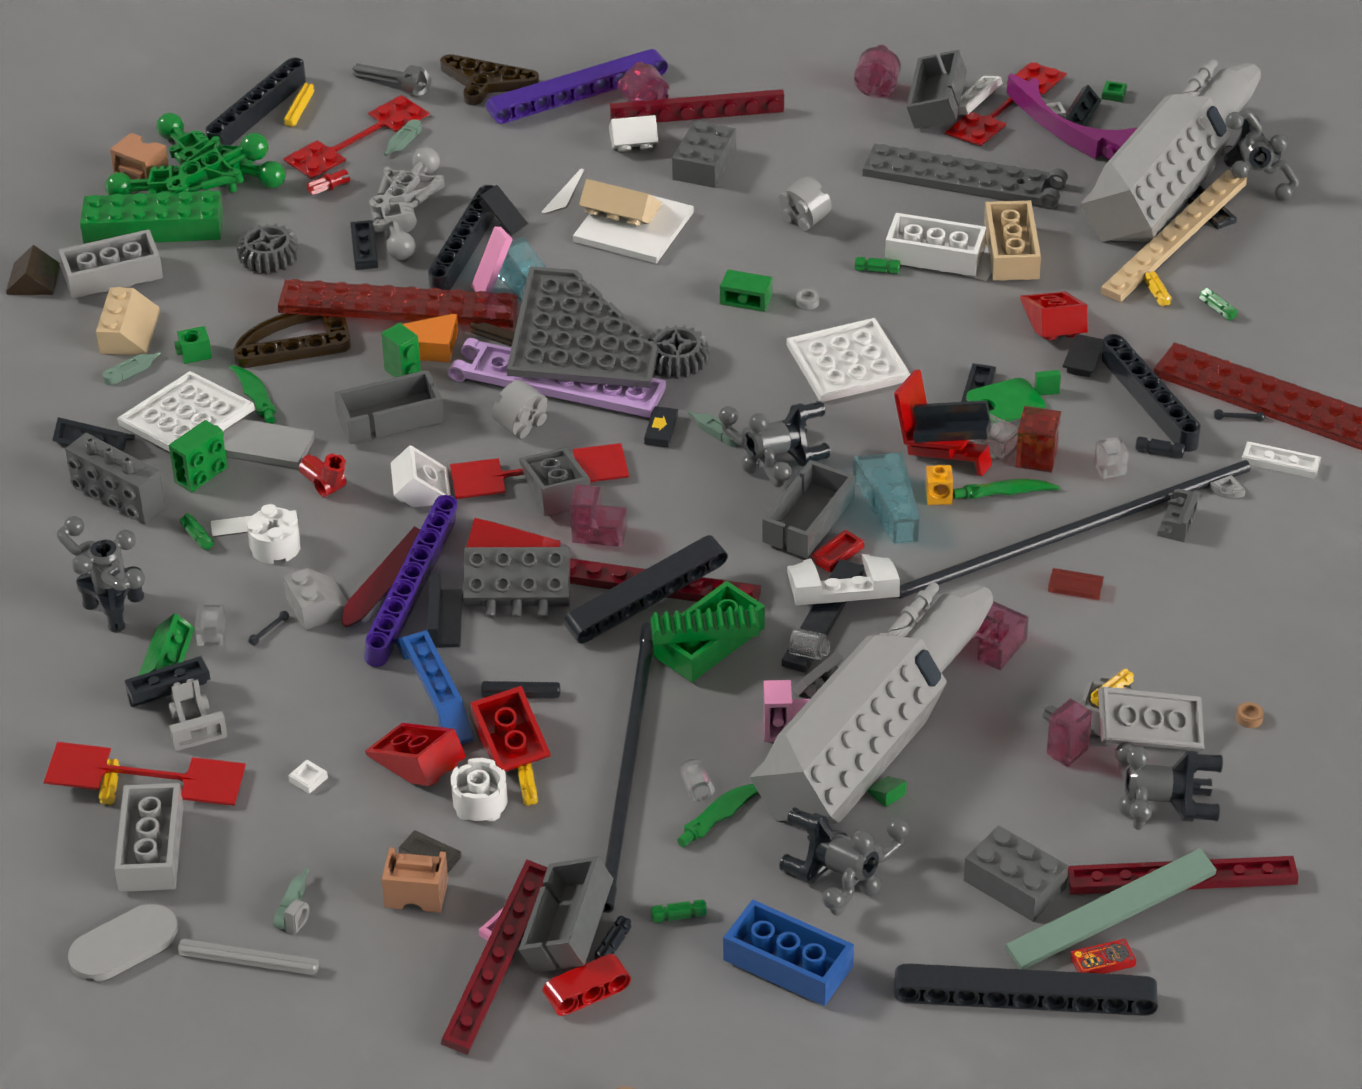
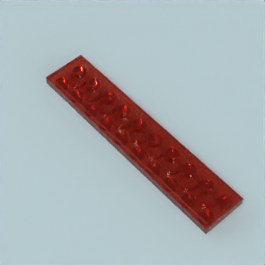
[278,279,518,328]
[1153,342,1362,450]

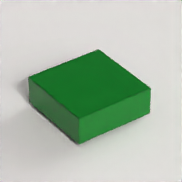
[1101,81,1128,103]
[1034,370,1061,396]

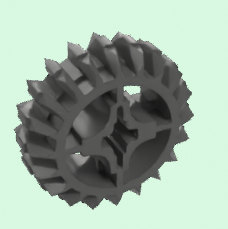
[236,223,299,274]
[647,325,709,378]

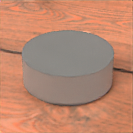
[796,289,819,310]

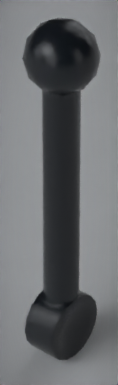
[1214,409,1265,421]
[248,611,289,646]

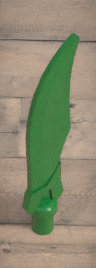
[229,365,276,424]
[953,479,1060,499]
[677,784,759,847]

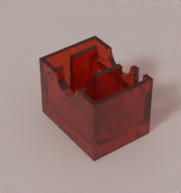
[1015,406,1061,473]

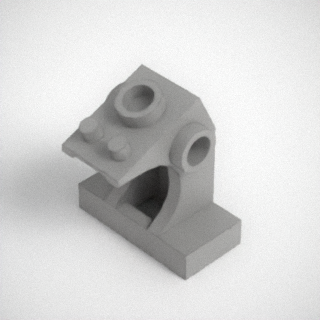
[168,679,228,752]

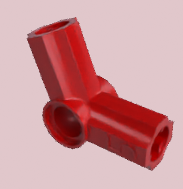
[298,453,347,497]

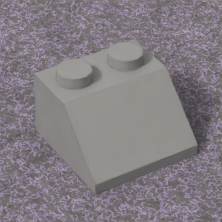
[283,568,348,630]

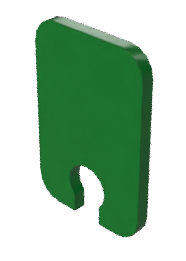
[966,378,1046,426]

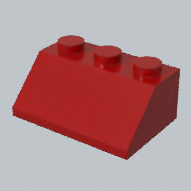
[467,517,561,547]

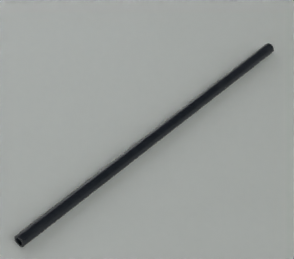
[898,460,1251,599]

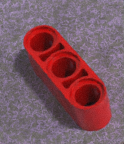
[542,954,631,1016]

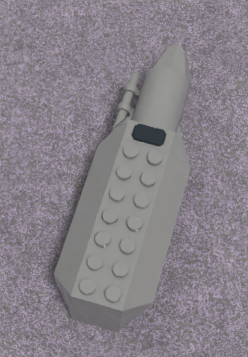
[1080,59,1261,243]
[749,582,994,824]

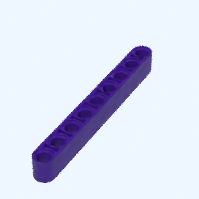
[485,49,668,124]
[364,495,458,667]

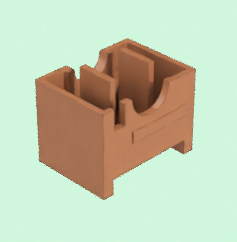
[110,133,169,180]
[381,847,449,913]

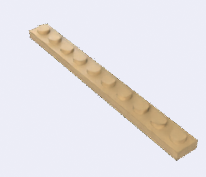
[1101,170,1247,303]

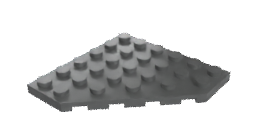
[507,266,658,388]

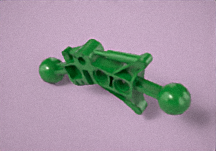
[156,112,286,193]
[105,132,269,195]

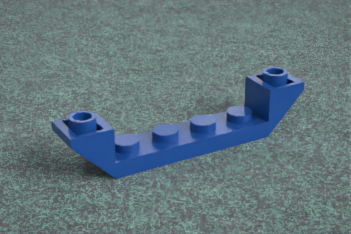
[395,630,474,744]

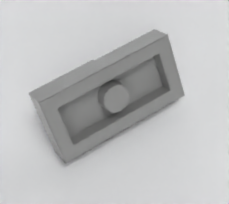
[792,651,844,698]

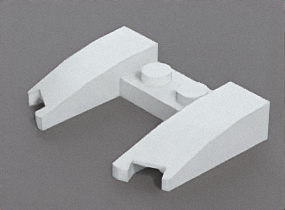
[787,554,900,606]

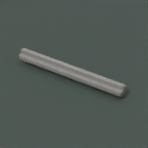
[178,938,319,975]

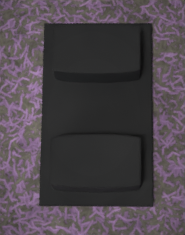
[479,185,528,236]
[1063,334,1103,377]

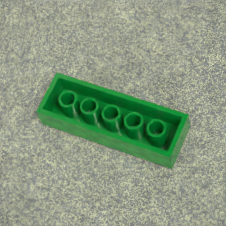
[80,190,223,244]

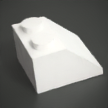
[609,115,658,152]
[391,445,451,507]

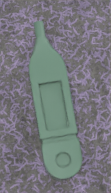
[384,119,422,156]
[103,351,161,385]
[688,410,741,447]
[273,868,309,930]

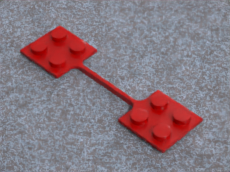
[945,62,1067,146]
[283,95,430,179]
[450,443,629,499]
[44,742,246,806]

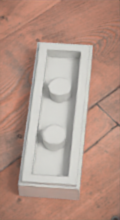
[958,76,1003,114]
[1241,441,1321,479]

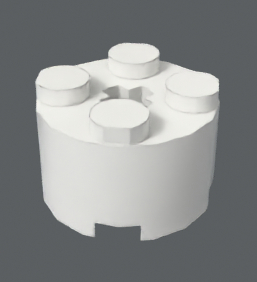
[247,504,301,564]
[451,758,508,822]

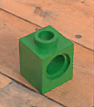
[174,326,212,364]

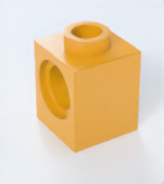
[925,465,953,505]

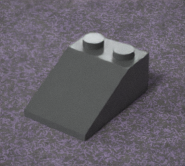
[519,447,592,516]

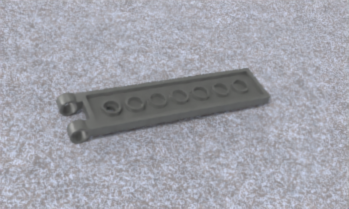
[863,144,1068,209]

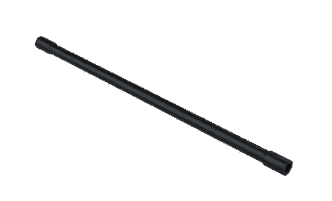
[603,622,654,913]

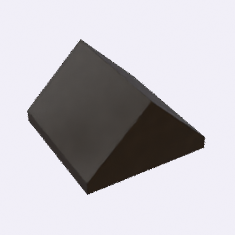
[6,244,60,295]

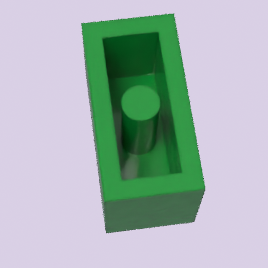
[720,269,773,312]
[381,322,421,377]

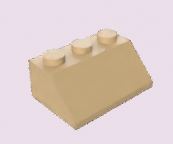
[579,179,662,226]
[96,287,160,355]

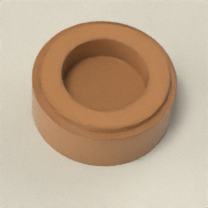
[1236,702,1264,728]

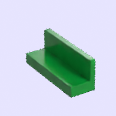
[138,613,195,676]

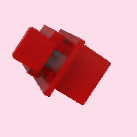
[894,369,992,476]

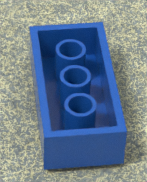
[723,899,854,1006]

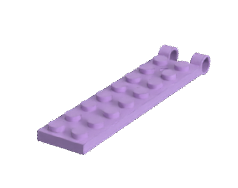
[448,338,666,418]

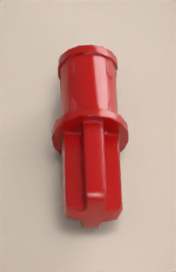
[307,169,350,195]

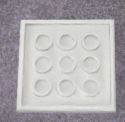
[573,196,694,264]
[786,318,910,403]
[117,371,255,451]

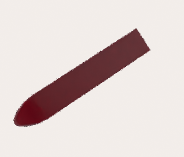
[341,526,420,627]

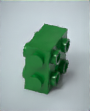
[169,420,228,493]

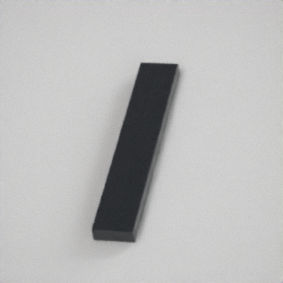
[782,559,864,673]

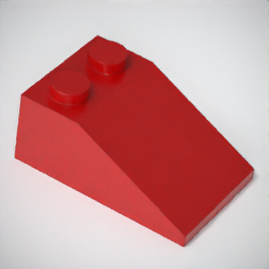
[1020,291,1088,340]
[470,686,551,772]
[365,722,466,787]

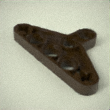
[440,54,539,105]

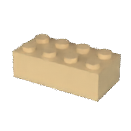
[984,201,1041,281]

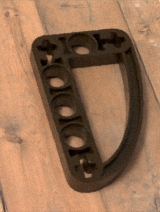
[234,302,351,368]

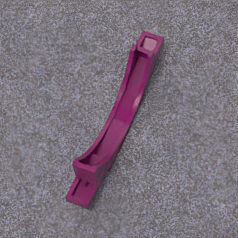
[1007,73,1137,160]

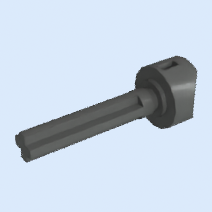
[352,63,431,96]

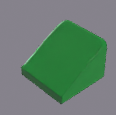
[867,776,907,807]

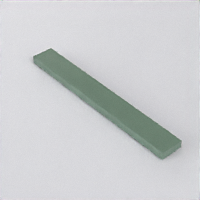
[1005,848,1217,969]

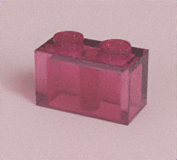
[1046,698,1092,767]

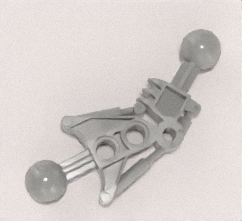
[369,147,445,260]

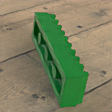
[650,605,759,645]

